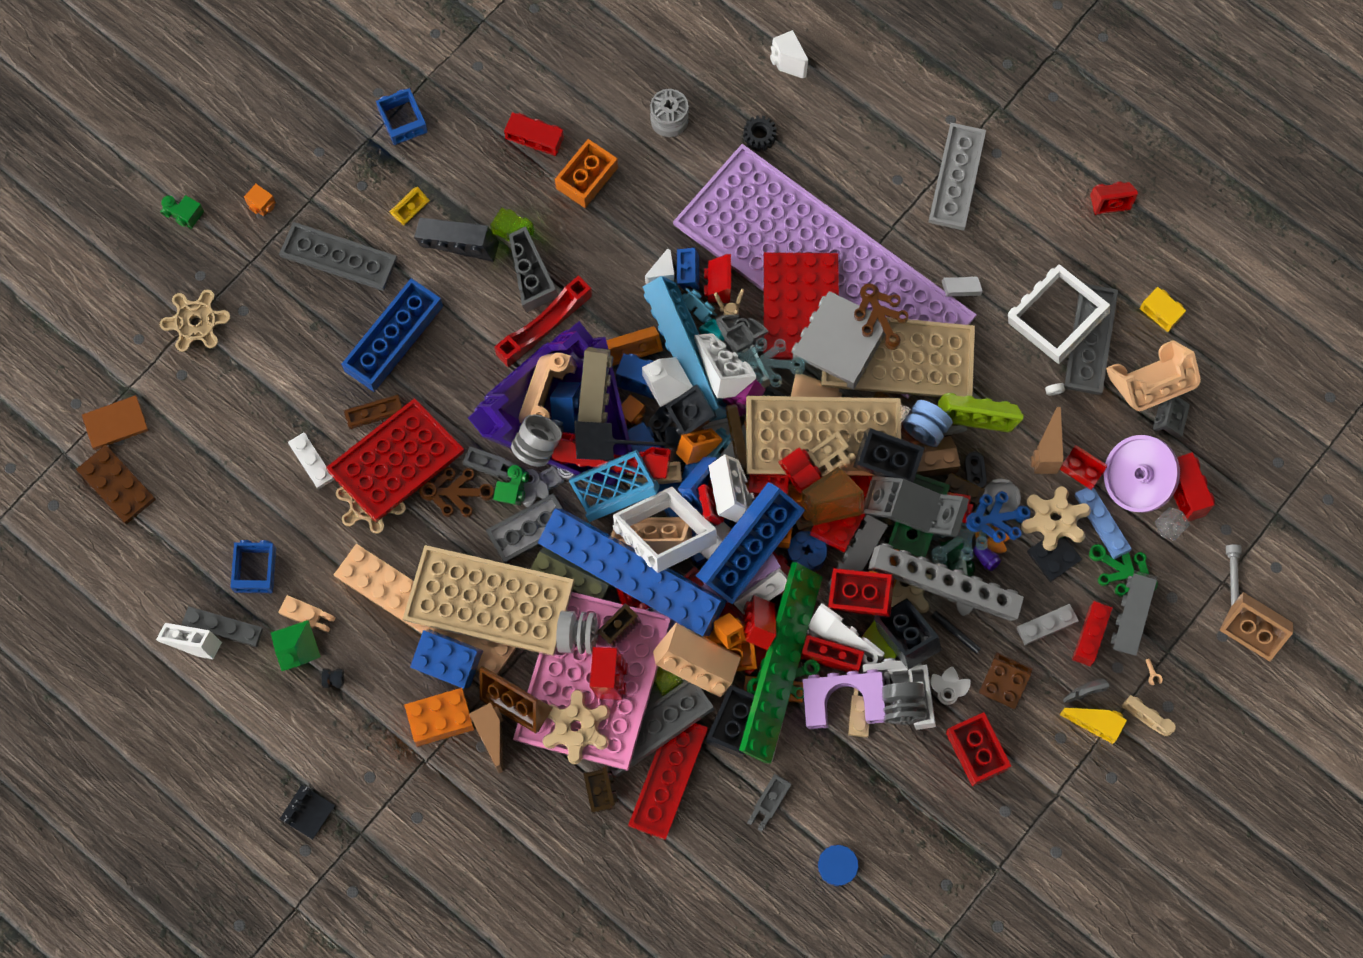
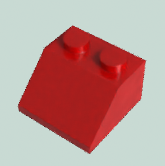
[1090,181,1138,215]
[704,254,731,303]

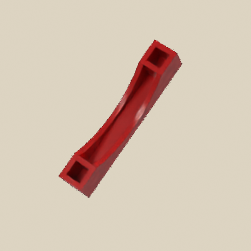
[494,275,592,368]
[552,432,671,479]

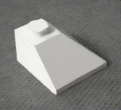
[642,357,693,407]

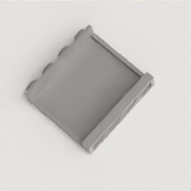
[791,291,890,390]

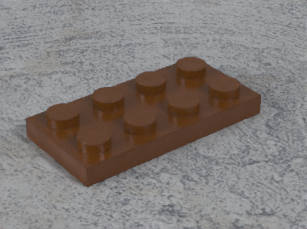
[76,444,156,524]

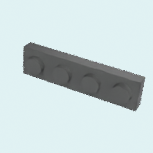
[182,606,263,647]

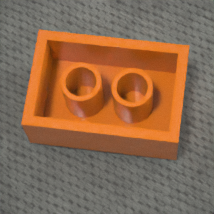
[555,139,618,208]
[404,688,474,747]

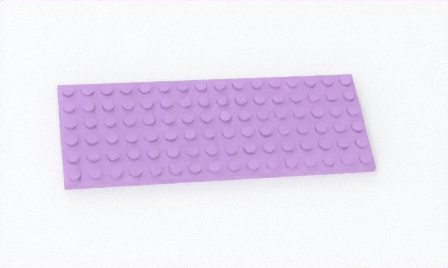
[673,144,976,399]

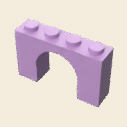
[803,669,887,729]

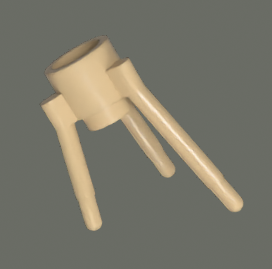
[714,289,744,315]

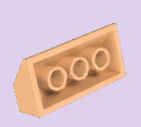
[611,517,692,559]
[653,623,741,697]

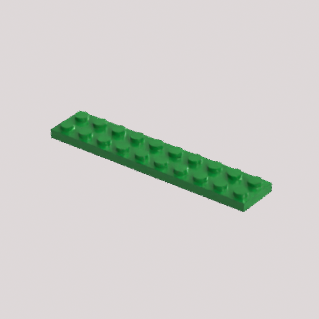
[739,562,823,764]

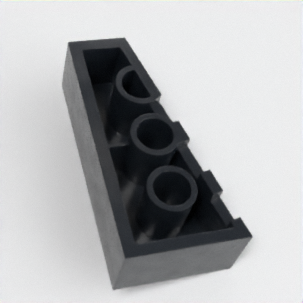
[414,218,499,262]

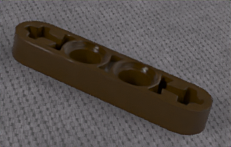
[726,404,747,474]

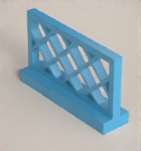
[569,450,660,522]

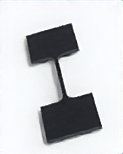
[574,421,686,464]

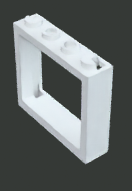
[1008,264,1110,364]
[613,486,717,573]

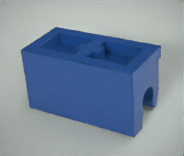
[677,248,700,290]

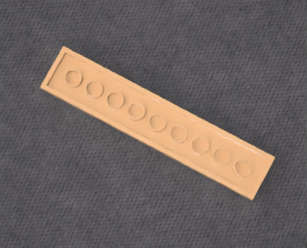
[334,544,516,675]

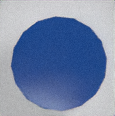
[818,845,858,886]

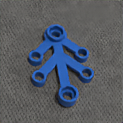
[966,491,1030,543]

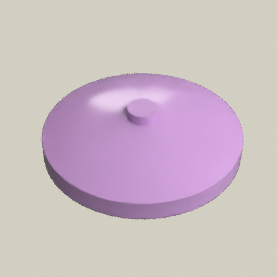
[1104,435,1180,513]

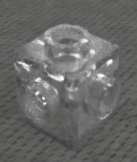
[1154,507,1190,541]

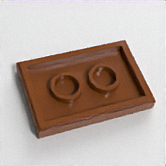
[82,395,149,450]

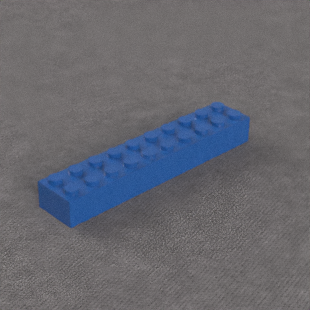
[538,508,727,637]

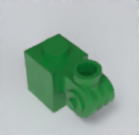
[160,195,204,229]
[493,465,529,506]

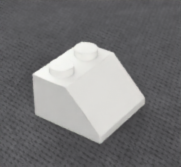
[770,30,808,78]

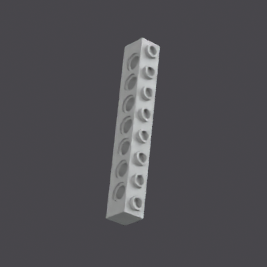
[868,543,1024,621]

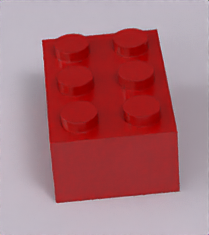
[1173,452,1215,523]
[828,568,895,617]
[590,647,629,700]
[946,712,1011,787]

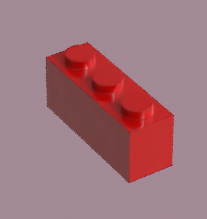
[504,112,564,156]
[743,595,776,650]
[1072,601,1112,667]
[800,635,864,672]

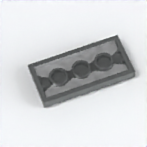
[486,493,562,564]

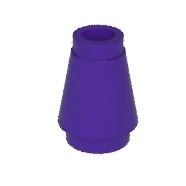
[972,543,1001,571]

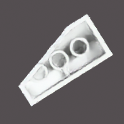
[694,333,756,398]
[807,603,885,661]

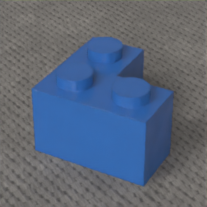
[550,382,581,433]

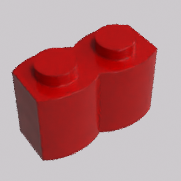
[778,447,822,494]

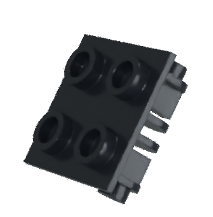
[279,785,335,840]

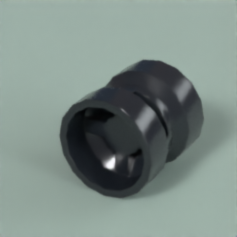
[322,668,344,688]

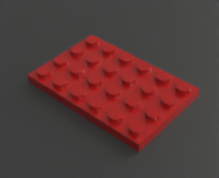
[763,252,839,360]
[326,398,464,523]

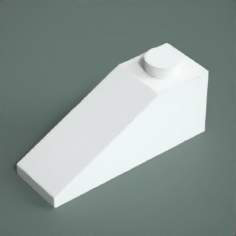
[156,623,222,659]

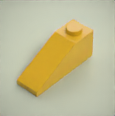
[1060,708,1127,744]

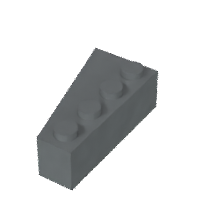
[509,226,559,313]
[827,514,888,591]
[1111,570,1157,656]

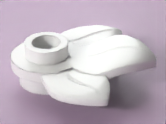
[931,667,970,705]

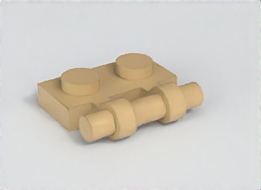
[807,431,856,481]

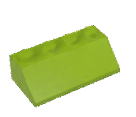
[938,393,1023,433]

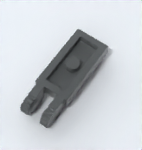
[463,446,518,481]
[747,774,792,832]

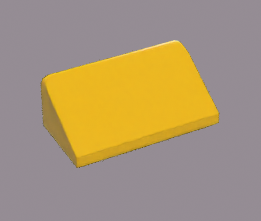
[389,187,430,225]

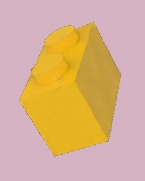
[1139,287,1186,332]

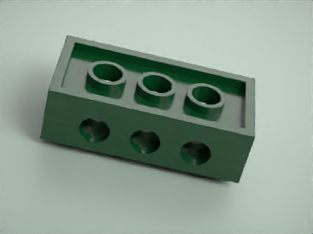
[888,474,950,558]

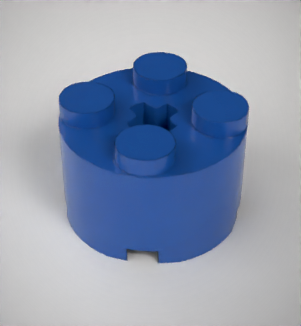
[787,531,827,572]

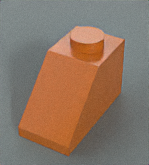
[676,428,723,465]

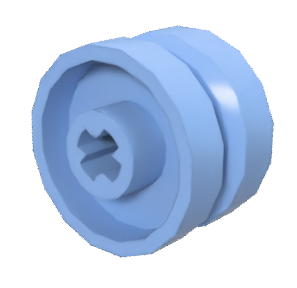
[902,400,953,447]

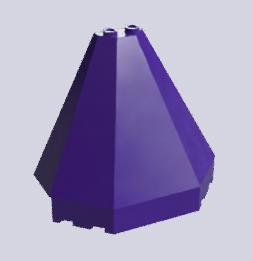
[468,321,632,486]

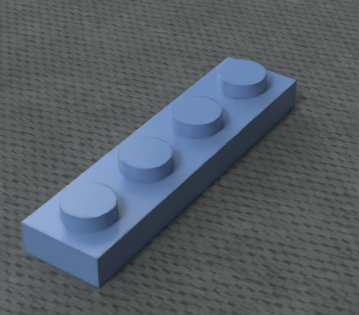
[1075,487,1132,559]

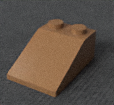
[1031,407,1063,474]
[469,703,503,774]

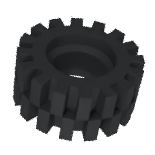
[743,115,777,151]

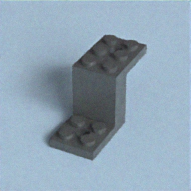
[861,476,969,537]

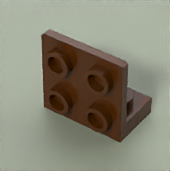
[979,652,1032,709]

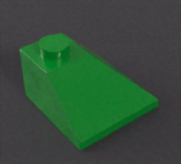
[271,620,321,671]

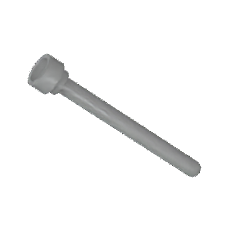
[1226,545,1242,606]

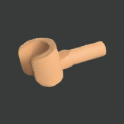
[1145,659,1163,685]

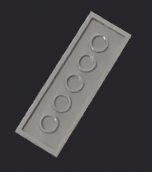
[928,122,986,230]

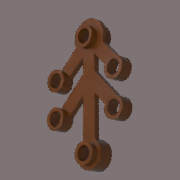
[854,284,909,350]
[419,468,494,518]

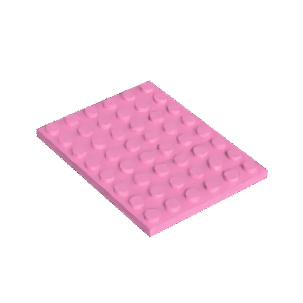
[513,592,672,771]

